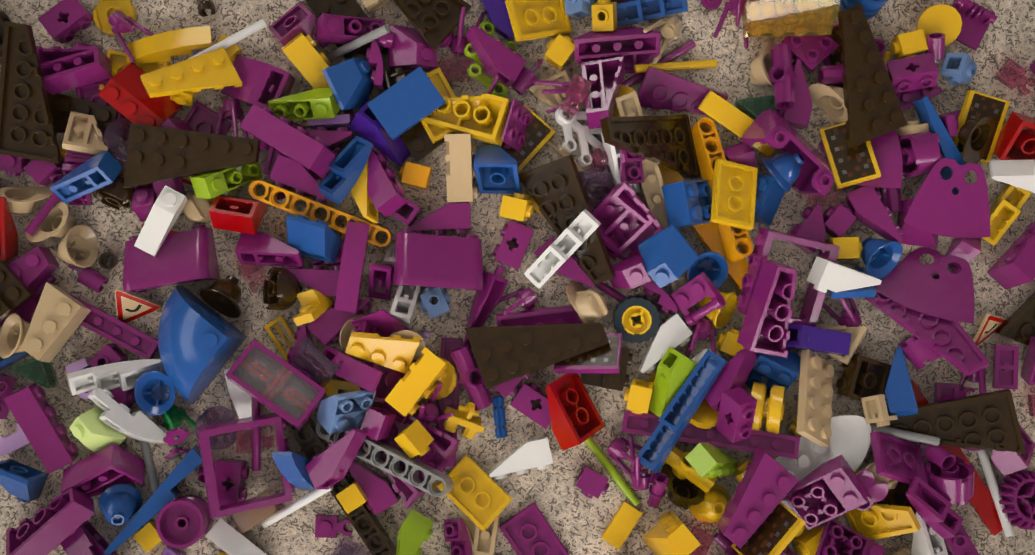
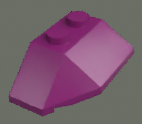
[574,27,660,74]

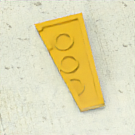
[140,47,242,98]

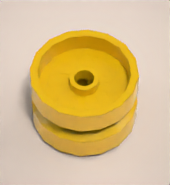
[751,382,785,434]

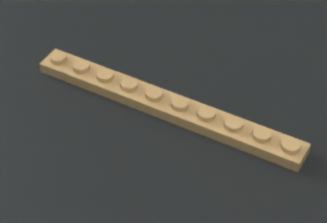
[615,92,688,292]

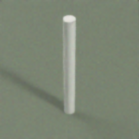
[188,19,267,59]
[977,449,1014,537]
[261,486,333,528]

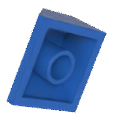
[322,58,372,110]
[473,145,521,194]
[638,223,699,288]
[0,459,49,502]

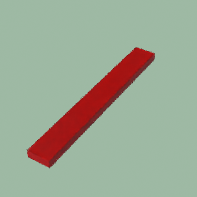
[911,380,1003,536]

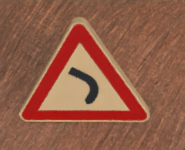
[115,288,161,323]
[973,313,1007,346]

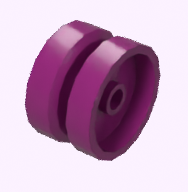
[156,494,214,549]

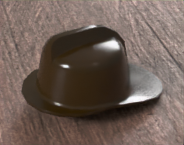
[958,116,995,164]
[661,463,704,510]

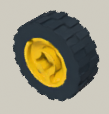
[613,294,661,344]

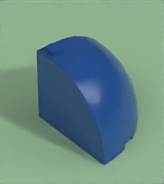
[158,284,247,404]

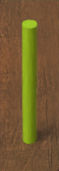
[584,437,641,507]

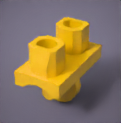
[443,402,485,440]

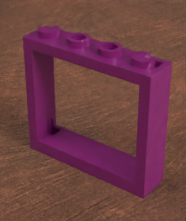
[736,227,840,327]
[197,412,295,519]

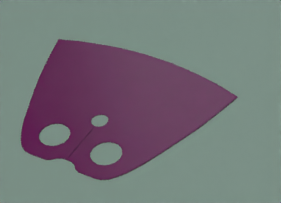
[819,120,903,188]
[903,158,990,238]
[875,247,975,324]

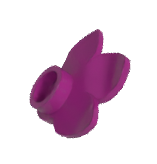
[857,469,889,511]

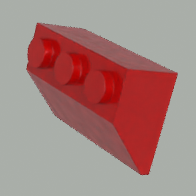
[98,62,184,127]

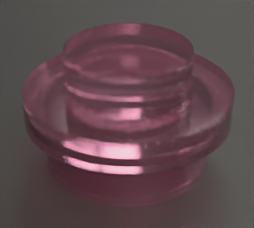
[591,148,609,169]

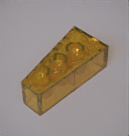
[742,0,840,37]

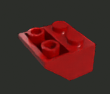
[209,194,268,235]

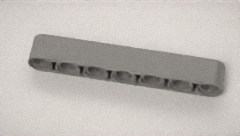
[316,422,453,497]

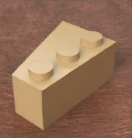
[444,134,478,204]
[21,282,91,363]

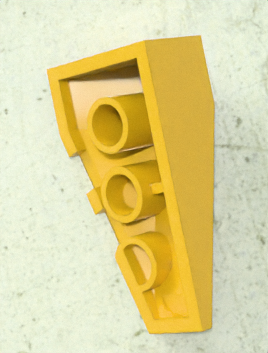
[421,94,509,147]

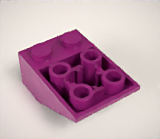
[220,55,295,108]
[784,454,867,530]
[815,519,886,555]

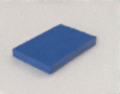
[367,67,446,140]

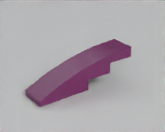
[334,221,370,313]

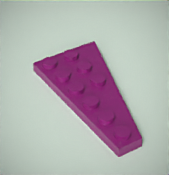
[865,277,990,376]

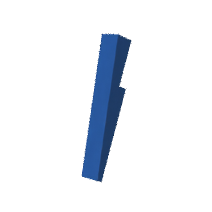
[913,96,968,195]
[637,350,727,474]
[103,445,202,555]

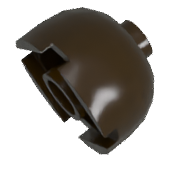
[92,173,135,213]
[263,267,302,311]

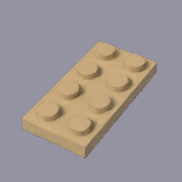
[796,349,834,447]

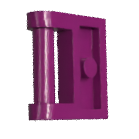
[669,271,726,326]

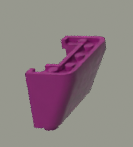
[740,110,834,196]
[123,225,220,293]
[392,229,483,291]

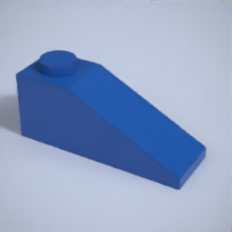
[49,151,122,204]
[885,346,918,417]

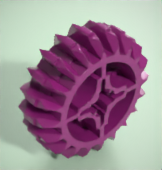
[999,470,1035,530]

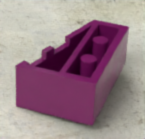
[36,46,112,95]
[581,56,625,129]
[61,443,145,497]
[60,520,119,555]

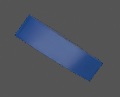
[617,0,689,26]

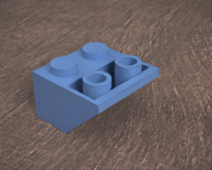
[317,390,376,434]

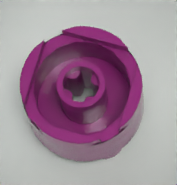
[898,131,943,178]
[897,335,940,370]
[926,457,974,505]

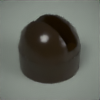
[197,0,216,17]
[98,252,118,269]

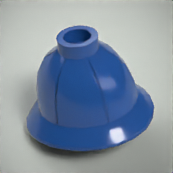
[762,152,805,192]
[862,238,903,279]
[687,252,728,290]
[134,371,176,416]
[98,484,142,526]

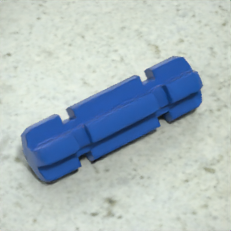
[492,396,507,438]

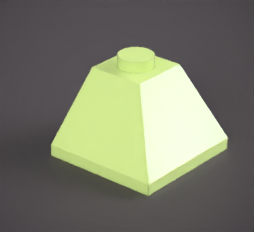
[69,405,126,453]

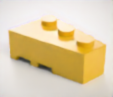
[385,347,448,417]
[641,511,701,555]

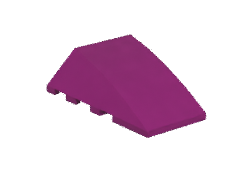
[592,181,663,260]
[364,402,460,509]

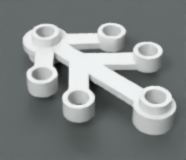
[555,105,609,167]

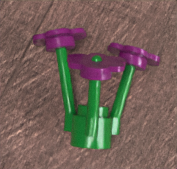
[161,406,217,459]

